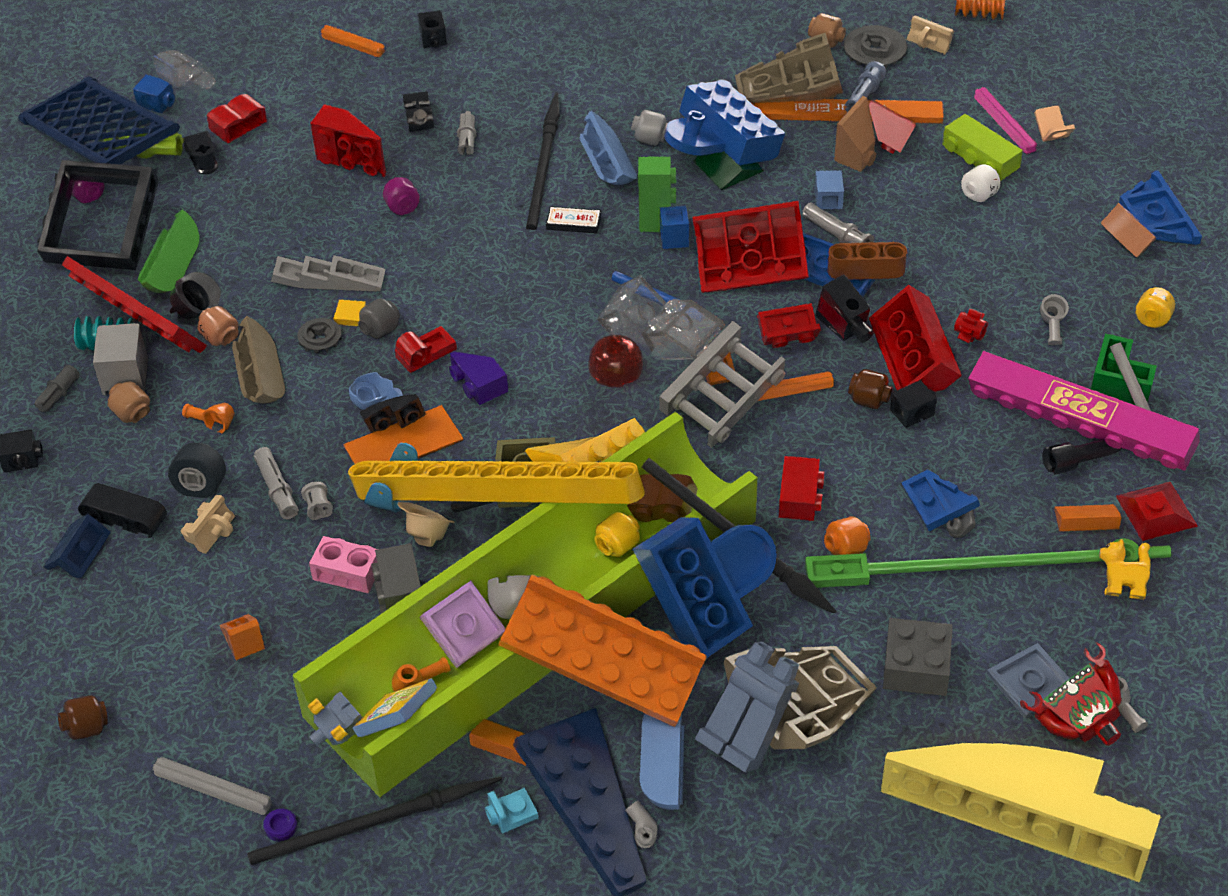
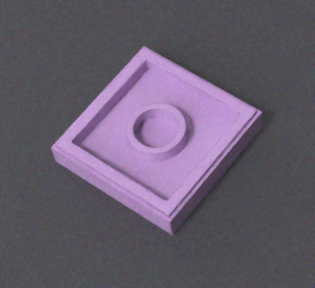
[419,581,506,668]

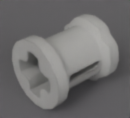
[301,481,333,520]

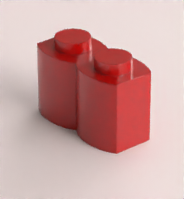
[207,94,267,143]

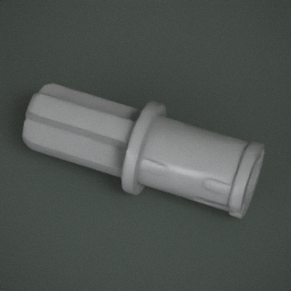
[457,111,477,155]

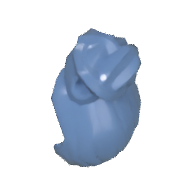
[349,372,403,410]

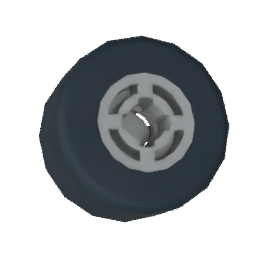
[168,443,226,498]

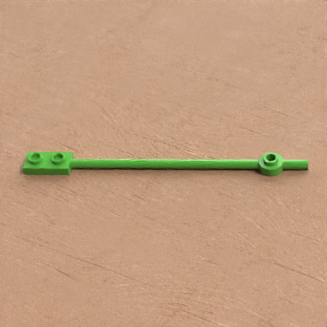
[805,538,1171,588]

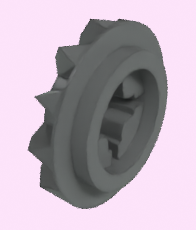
[297,318,342,354]

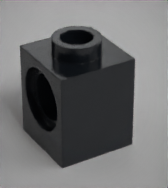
[418,10,447,48]
[890,380,937,428]
[0,429,43,473]

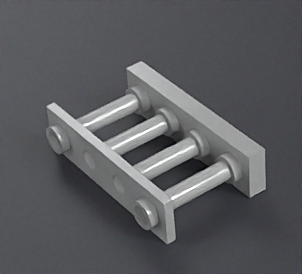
[659,321,785,448]

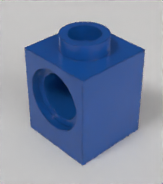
[133,74,175,113]
[660,206,689,249]

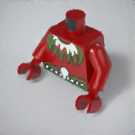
[1020,642,1122,746]

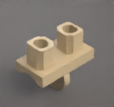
[907,16,954,54]
[181,495,235,554]

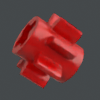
[954,309,988,343]

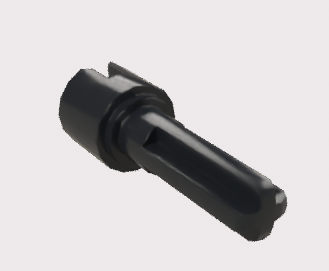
[1042,439,1122,475]

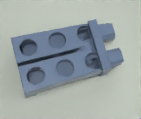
[695,641,799,772]

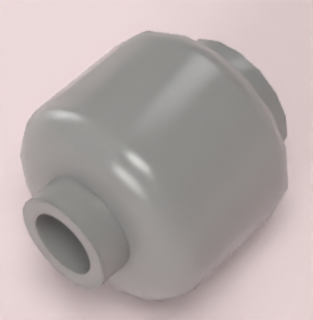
[631,110,668,146]

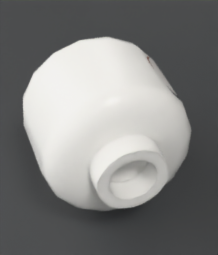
[961,164,1000,202]

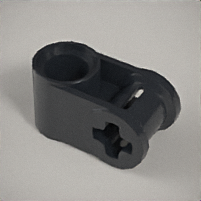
[182,131,218,175]

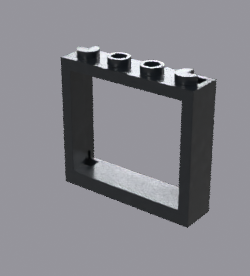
[37,160,159,270]

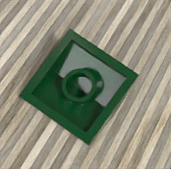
[693,151,764,190]

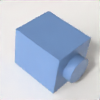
[815,170,844,209]

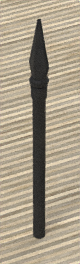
[526,92,560,230]
[641,458,836,613]
[247,776,502,865]

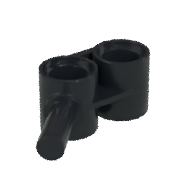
[403,91,434,132]

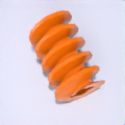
[955,0,1005,20]

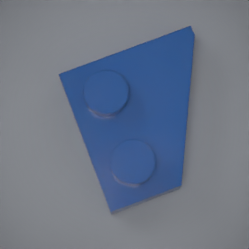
[902,470,980,531]

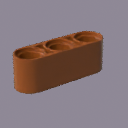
[827,242,907,279]

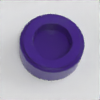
[263,809,297,842]

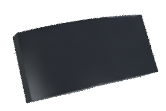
[359,394,426,433]

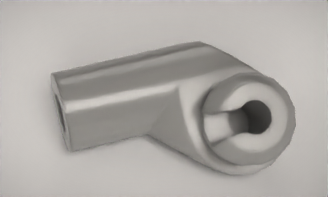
[625,800,657,848]

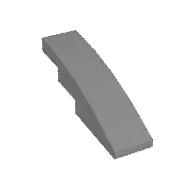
[271,255,385,291]

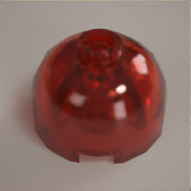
[588,334,643,387]

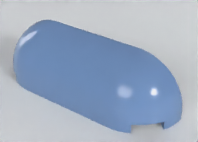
[580,111,637,185]
[640,713,685,810]

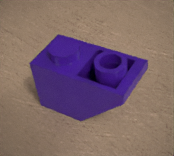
[449,352,508,405]

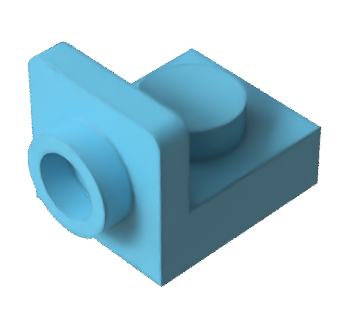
[485,788,538,834]

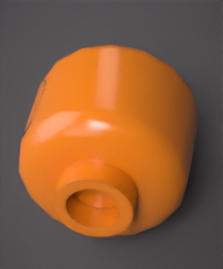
[824,516,871,555]

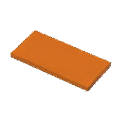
[343,405,463,464]

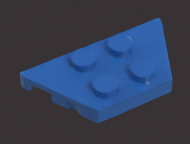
[1119,171,1202,245]

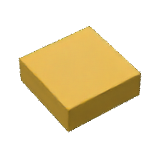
[333,300,366,326]

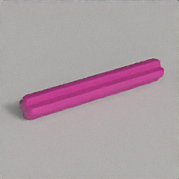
[974,87,1037,154]

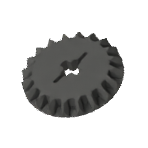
[844,25,907,68]

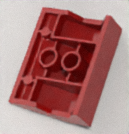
[692,201,809,293]

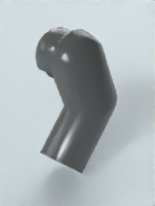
[947,510,976,538]

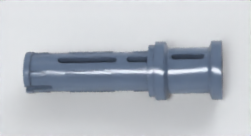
[845,61,886,112]

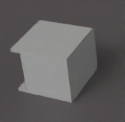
[93,323,148,395]

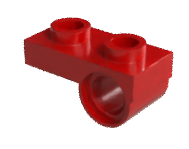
[395,326,457,373]

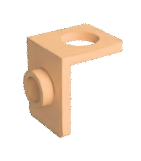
[1035,106,1075,141]

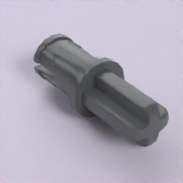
[34,365,80,412]

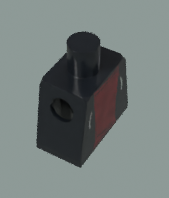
[815,274,874,343]

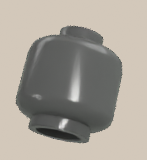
[358,298,400,339]

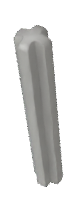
[153,757,272,815]

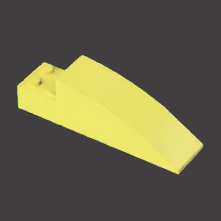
[881,743,1161,882]

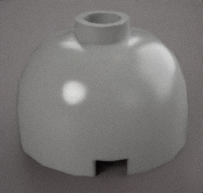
[487,575,540,619]

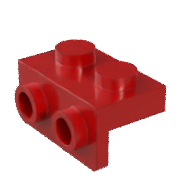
[757,303,821,348]

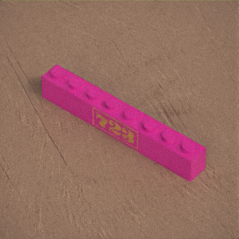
[968,351,1200,471]

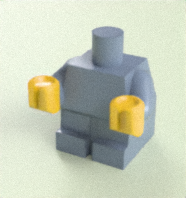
[307,692,362,747]

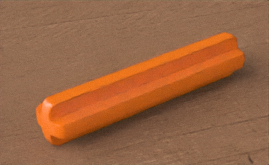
[321,25,385,57]
[758,371,834,401]

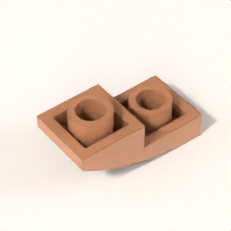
[1101,203,1157,258]

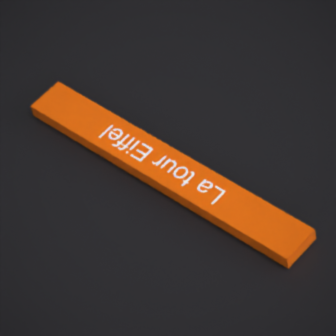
[752,99,943,123]

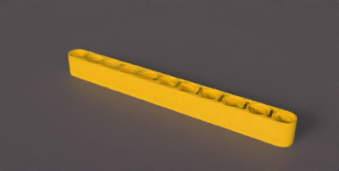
[348,461,645,504]

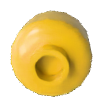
[1136,287,1175,328]
[594,512,640,557]

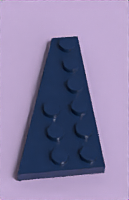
[513,708,647,896]

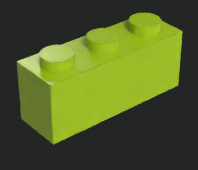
[942,114,1023,181]

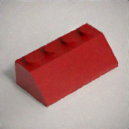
[869,285,962,392]

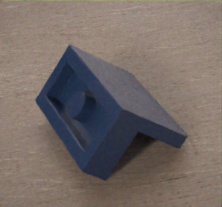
[43,514,111,578]

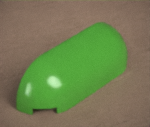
[138,209,199,293]

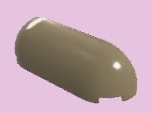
[233,316,285,404]

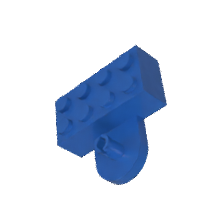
[664,80,786,165]
[633,517,776,659]

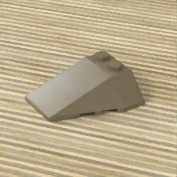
[735,33,843,103]
[724,646,877,749]

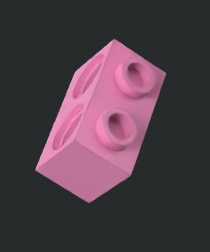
[309,536,378,594]

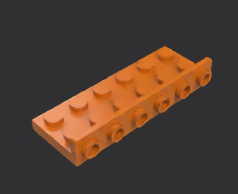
[499,575,707,727]

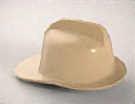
[397,501,455,547]

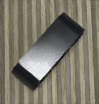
[78,483,167,538]

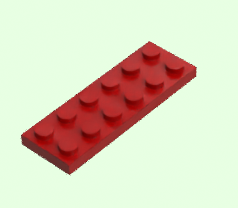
[62,256,207,353]

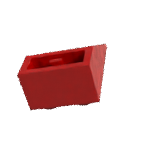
[310,104,386,177]

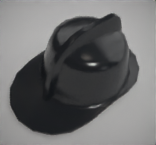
[169,272,221,319]

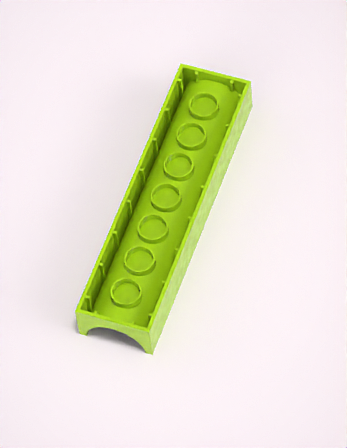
[292,412,758,797]

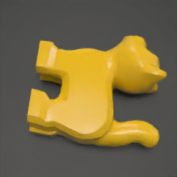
[1099,539,1150,600]

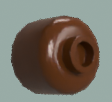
[848,369,893,409]
[58,695,108,740]

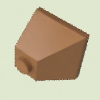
[834,96,876,172]

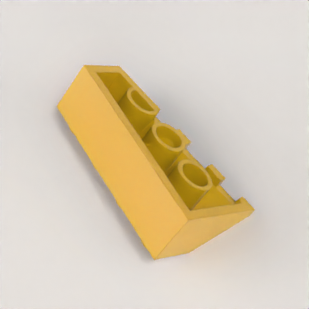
[525,418,645,462]

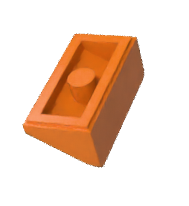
[1054,504,1122,531]
[469,719,526,765]

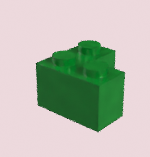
[1091,333,1157,406]

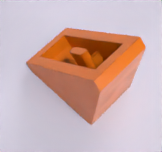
[219,614,265,660]

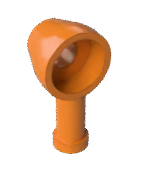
[182,403,235,434]
[392,657,451,691]

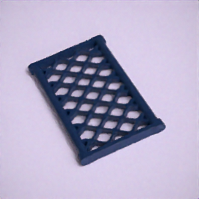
[18,76,180,165]

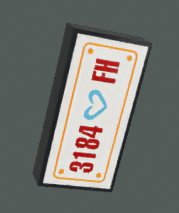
[546,206,601,234]

